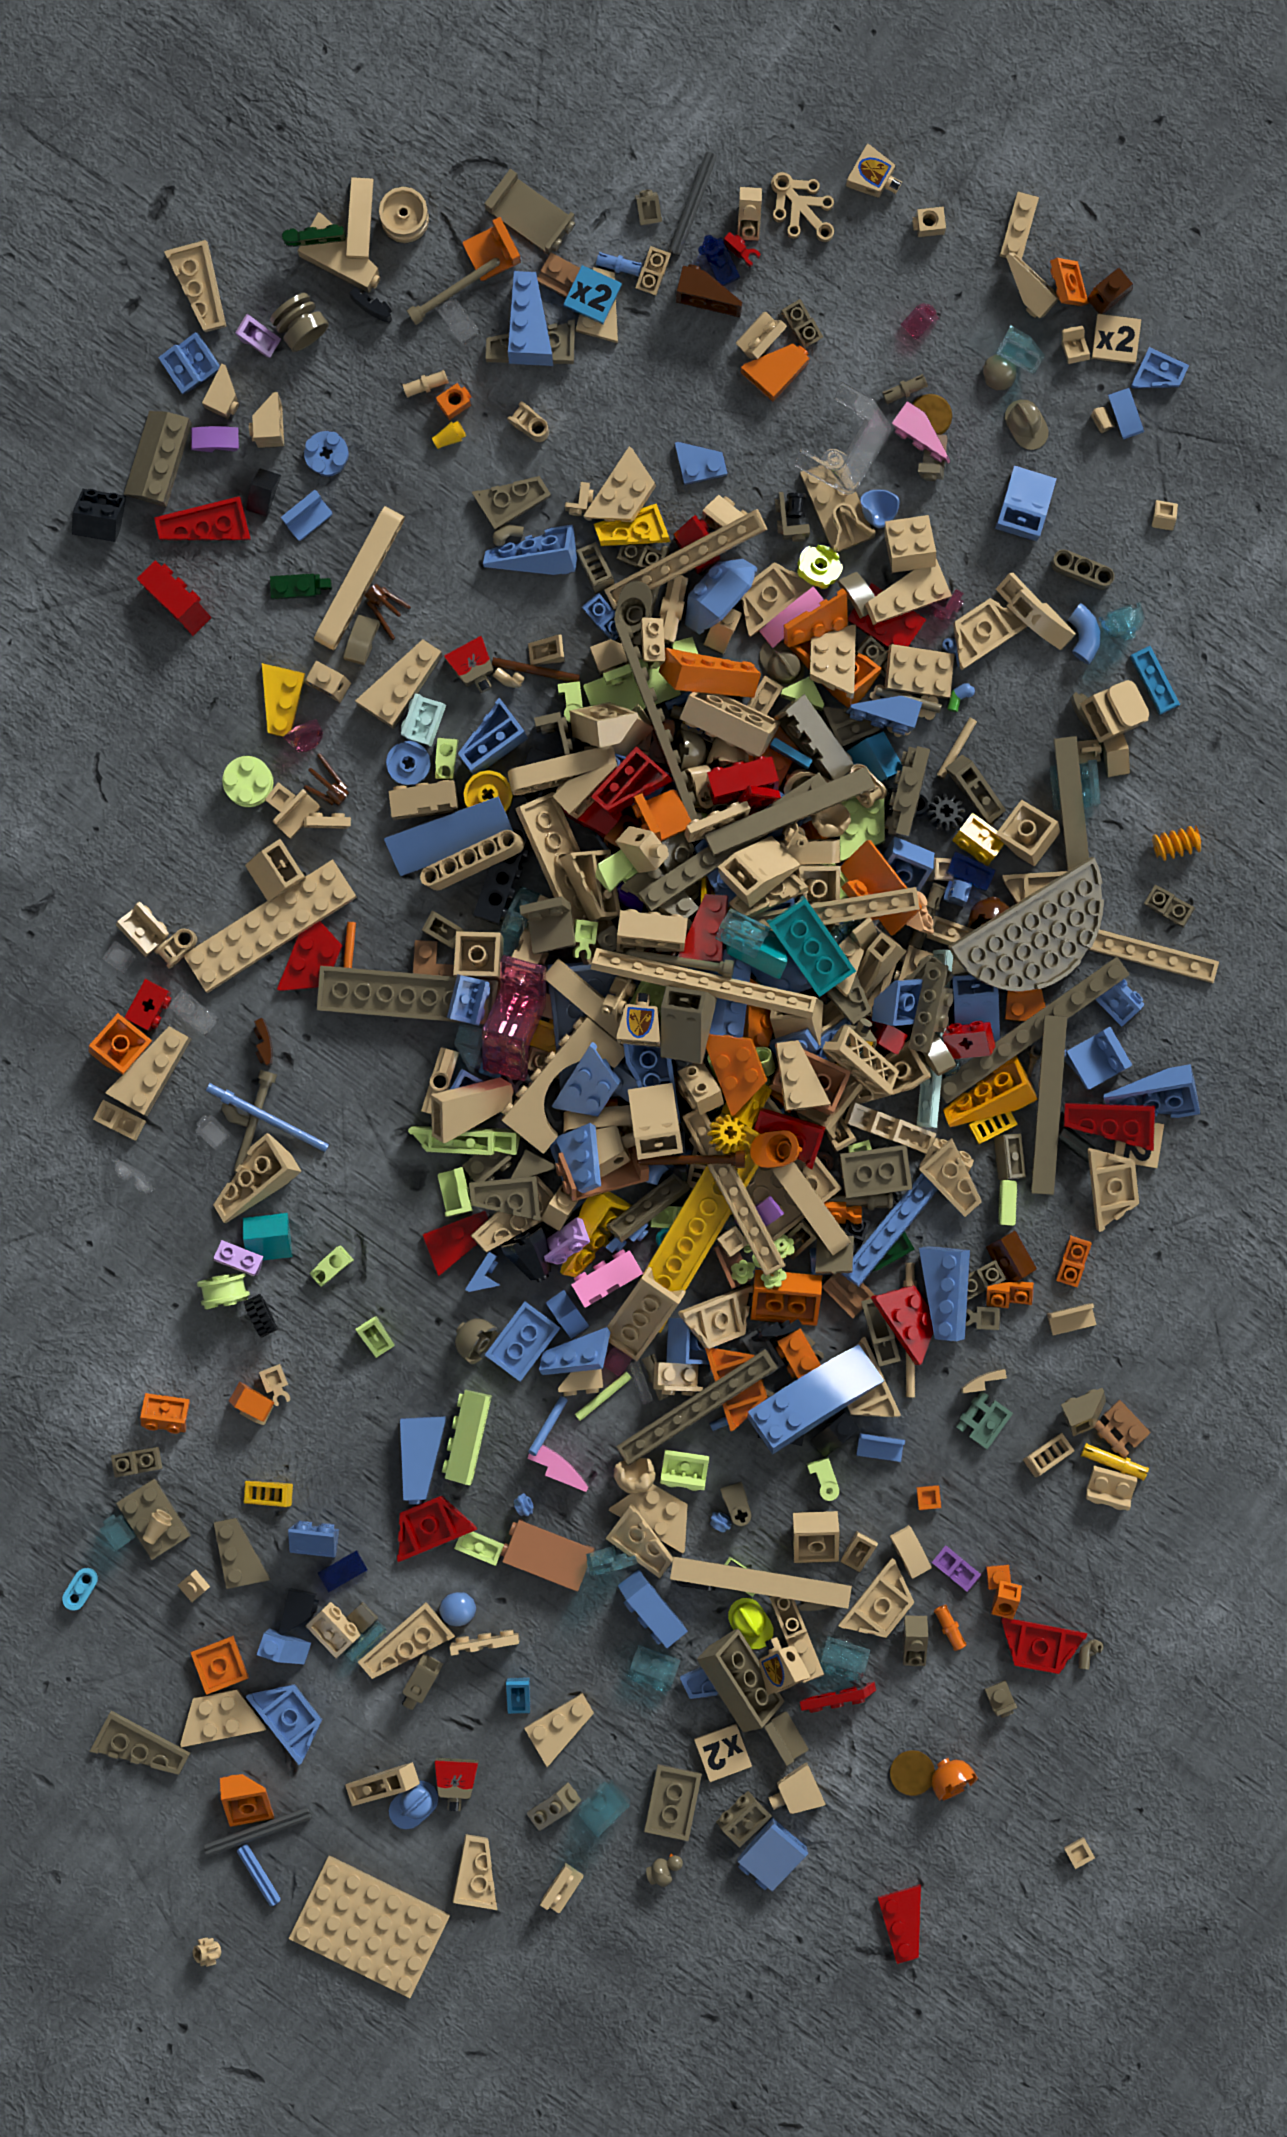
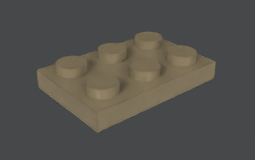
[839,1145,912,1199]
[116,1479,190,1560]
[644,1764,702,1841]

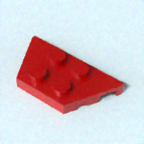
[277,921,343,991]
[871,1286,933,1365]
[397,1496,477,1562]
[1001,1617,1088,1674]

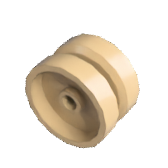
[379,187,429,243]

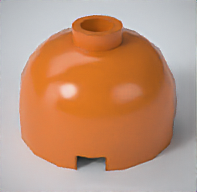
[932,1758,978,1801]

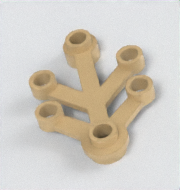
[771,172,834,242]

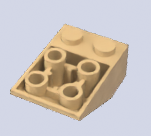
[718,836,801,908]
[628,1083,683,1160]

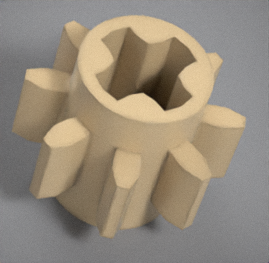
[193,1937,221,1967]

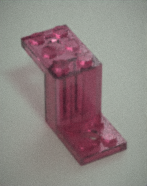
[482,955,546,1081]

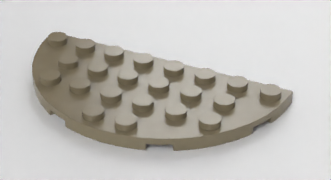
[948,857,1104,991]

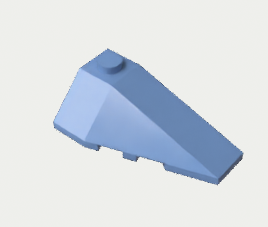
[1104,1064,1200,1118]

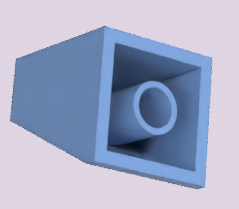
[737,1817,808,1891]

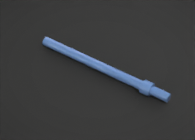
[206,1083,329,1152]

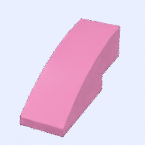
[759,586,824,649]
[527,1445,588,1492]

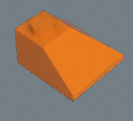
[89,1013,152,1074]
[220,1774,274,1827]

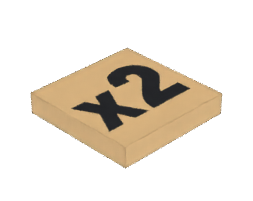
[1091,314,1141,364]
[1113,1123,1164,1168]
[694,1723,752,1782]

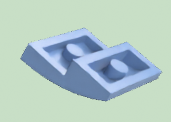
[158,332,220,394]

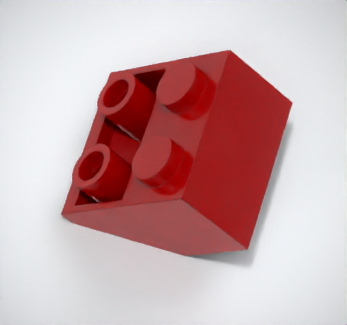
[673,515,720,574]

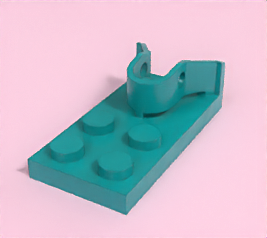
[766,896,856,997]

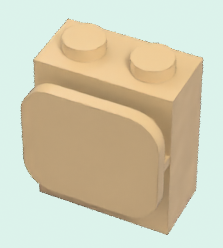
[1080,680,1149,743]

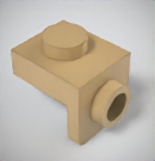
[1062,326,1090,364]
[565,482,594,516]
[177,1570,210,1602]

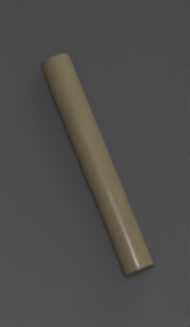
[875,687,942,713]

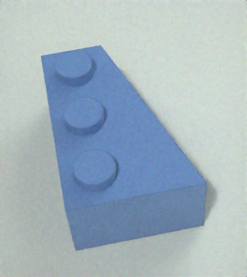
[618,1569,688,1648]

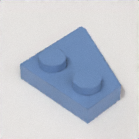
[1131,347,1189,388]
[675,442,727,485]

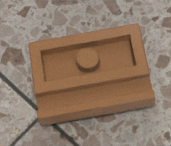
[537,253,580,298]
[822,1273,874,1319]

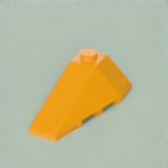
[943,1055,1038,1127]

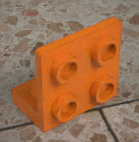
[463,217,521,281]

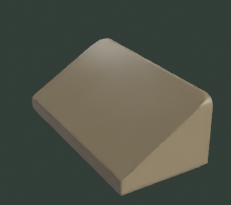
[994,1133,1026,1180]

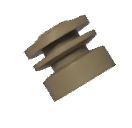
[270,293,329,352]

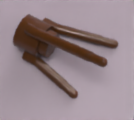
[365,584,411,640]
[304,753,349,806]

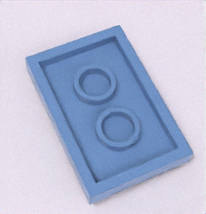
[485,1301,560,1382]

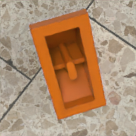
[229,1381,275,1422]

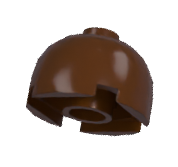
[968,897,1009,929]

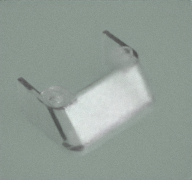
[794,381,891,494]

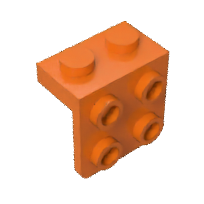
[632,789,691,842]

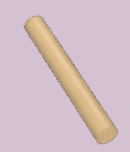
[937,718,977,779]

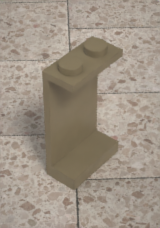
[484,168,576,255]

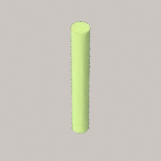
[575,1371,632,1421]

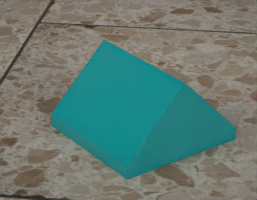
[243,1213,293,1260]

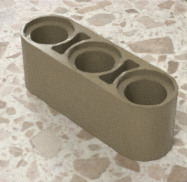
[1051,549,1114,590]

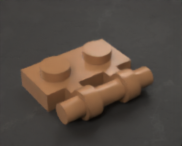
[1094,1400,1151,1458]

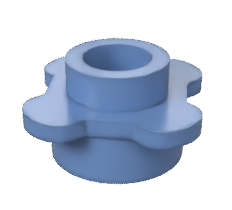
[514,1493,533,1516]
[710,1512,732,1532]

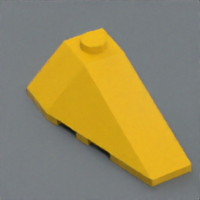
[560,1191,632,1277]

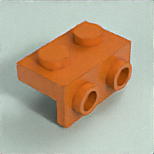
[775,1328,821,1379]

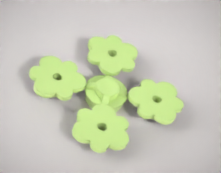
[731,1234,795,1289]

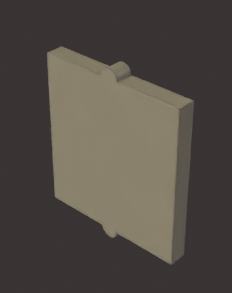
[815,1236,854,1275]

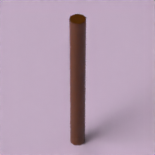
[492,657,580,682]

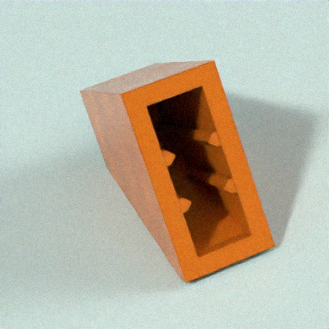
[741,344,809,402]

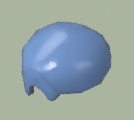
[439,1592,476,1626]

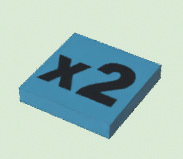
[563,265,622,325]

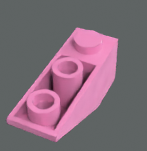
[892,402,950,464]

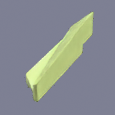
[595,850,638,892]
[408,1126,520,1155]

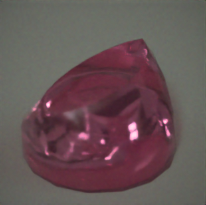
[283,720,323,752]

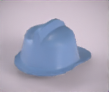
[389,1781,438,1829]

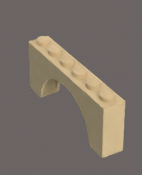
[501,1015,625,1154]

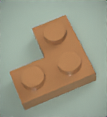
[413,940,454,977]

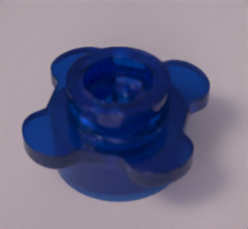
[698,235,724,261]

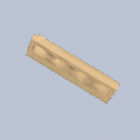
[822,1026,899,1095]

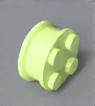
[222,756,274,807]
[197,1272,250,1309]

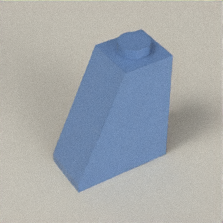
[257,1628,312,1664]

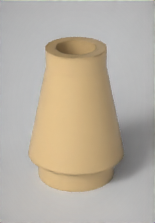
[143,1509,172,1544]

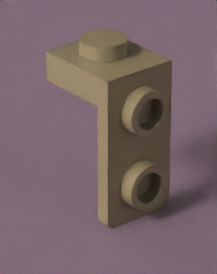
[918,435,948,481]
[775,492,810,542]
[527,1782,581,1831]

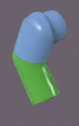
[947,683,975,712]

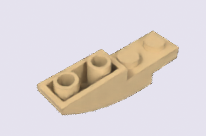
[996,573,1076,650]
[770,1596,824,1684]

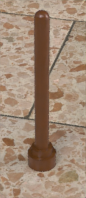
[637,1150,745,1168]

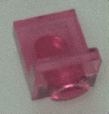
[900,303,939,340]
[930,589,964,620]

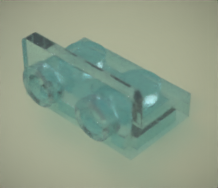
[715,908,771,958]
[586,1546,637,1576]
[819,1636,871,1682]
[627,1645,680,1691]

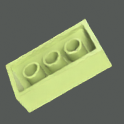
[442,1390,492,1486]

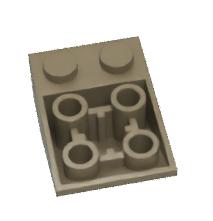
[660,986,717,1064]

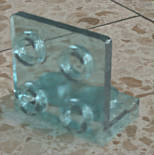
[1050,759,1101,810]

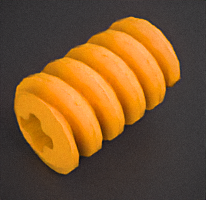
[1152,825,1201,861]

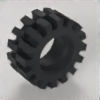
[244,1294,277,1338]

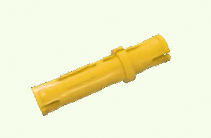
[1081,1443,1149,1481]

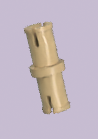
[403,370,449,398]

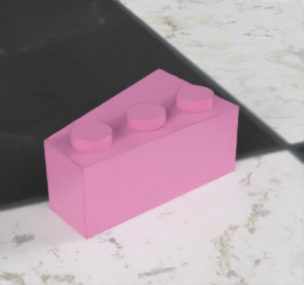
[571,1249,643,1308]

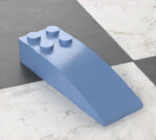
[747,1345,884,1455]

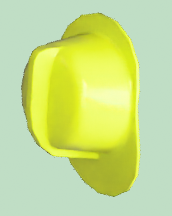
[728,1598,774,1649]

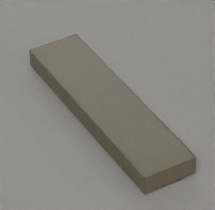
[607,1173,690,1243]

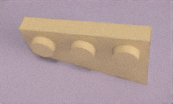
[452,1834,497,1910]

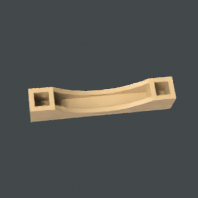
[821,932,907,1037]

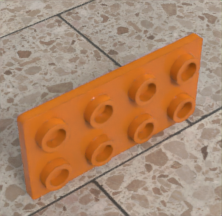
[841,840,922,936]

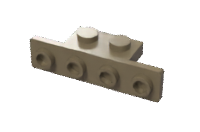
[909,961,953,1053]

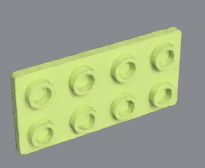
[583,659,681,710]

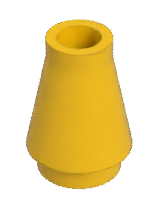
[432,421,466,449]

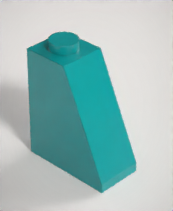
[723,922,787,979]

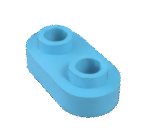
[62,1568,98,1610]

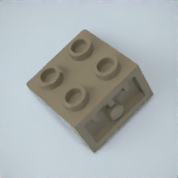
[534,712,574,755]
[519,896,576,954]

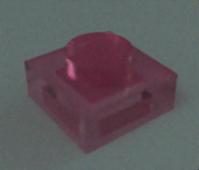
[604,1346,632,1377]

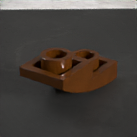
[253,1018,273,1066]

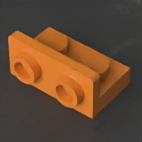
[140,1393,190,1434]

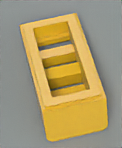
[968,1112,1018,1145]
[244,1481,293,1507]

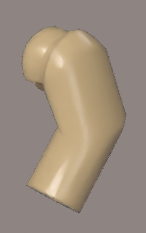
[493,668,524,688]

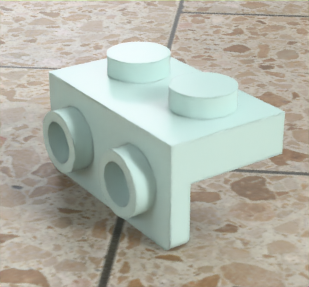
[401,693,446,747]

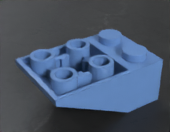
[995,466,1057,541]
[846,696,922,735]
[950,975,1000,1042]
[288,1521,339,1557]

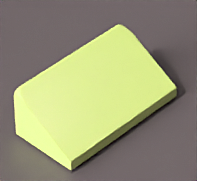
[998,1180,1017,1226]

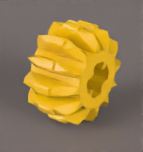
[706,1115,747,1154]

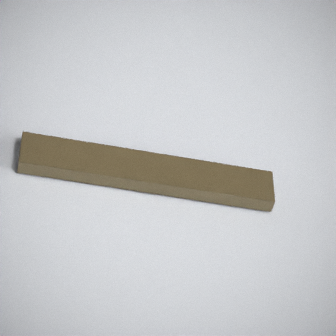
[1053,736,1089,871]

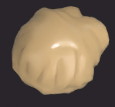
[811,803,851,838]
[614,1458,656,1494]

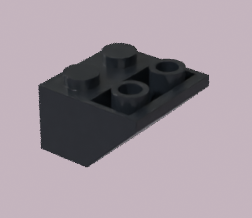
[72,489,126,542]

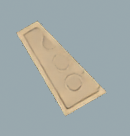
[164,240,226,332]

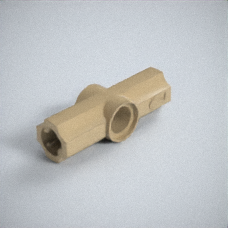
[659,575,688,644]
[421,1047,459,1114]

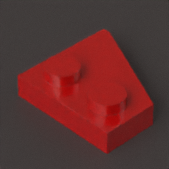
[736,785,781,816]

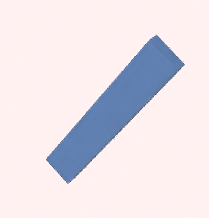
[841,1173,938,1288]

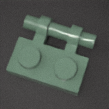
[956,1391,1013,1449]

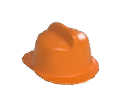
[750,1130,802,1168]

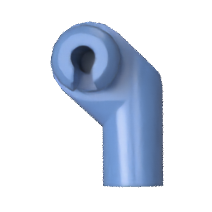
[942,638,960,667]

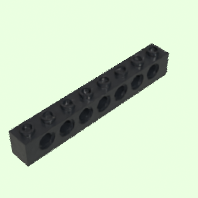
[473,747,556,925]

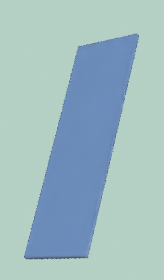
[384,796,514,876]

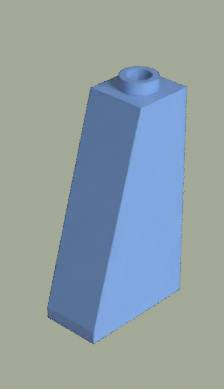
[400,1416,446,1504]

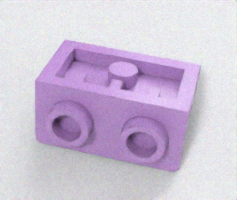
[544,1218,590,1264]
[213,1240,263,1276]

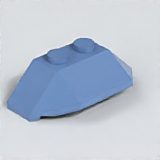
[685,559,758,635]

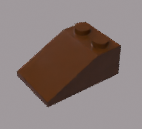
[676,264,742,318]

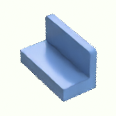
[281,490,333,541]
[856,1433,905,1462]

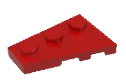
[678,894,729,963]
[800,1681,876,1713]
[877,1884,921,1964]

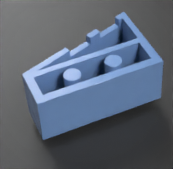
[458,698,528,775]

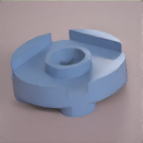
[304,431,349,477]
[386,741,431,786]

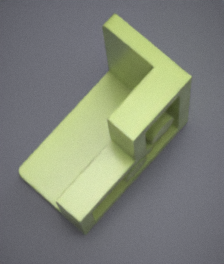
[438,1167,474,1217]

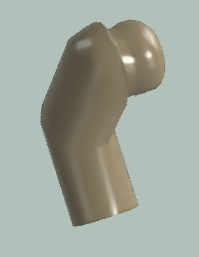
[222,1103,250,1127]

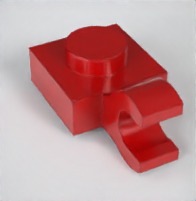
[723,232,761,267]

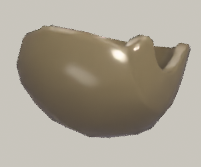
[983,354,1016,390]

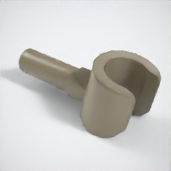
[1026,1045,1042,1077]

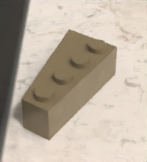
[773,694,854,781]

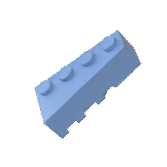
[508,271,553,366]
[919,1246,970,1341]

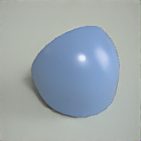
[860,490,900,528]

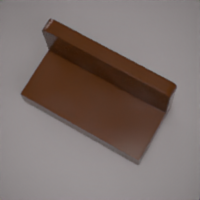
[986,1231,1037,1283]

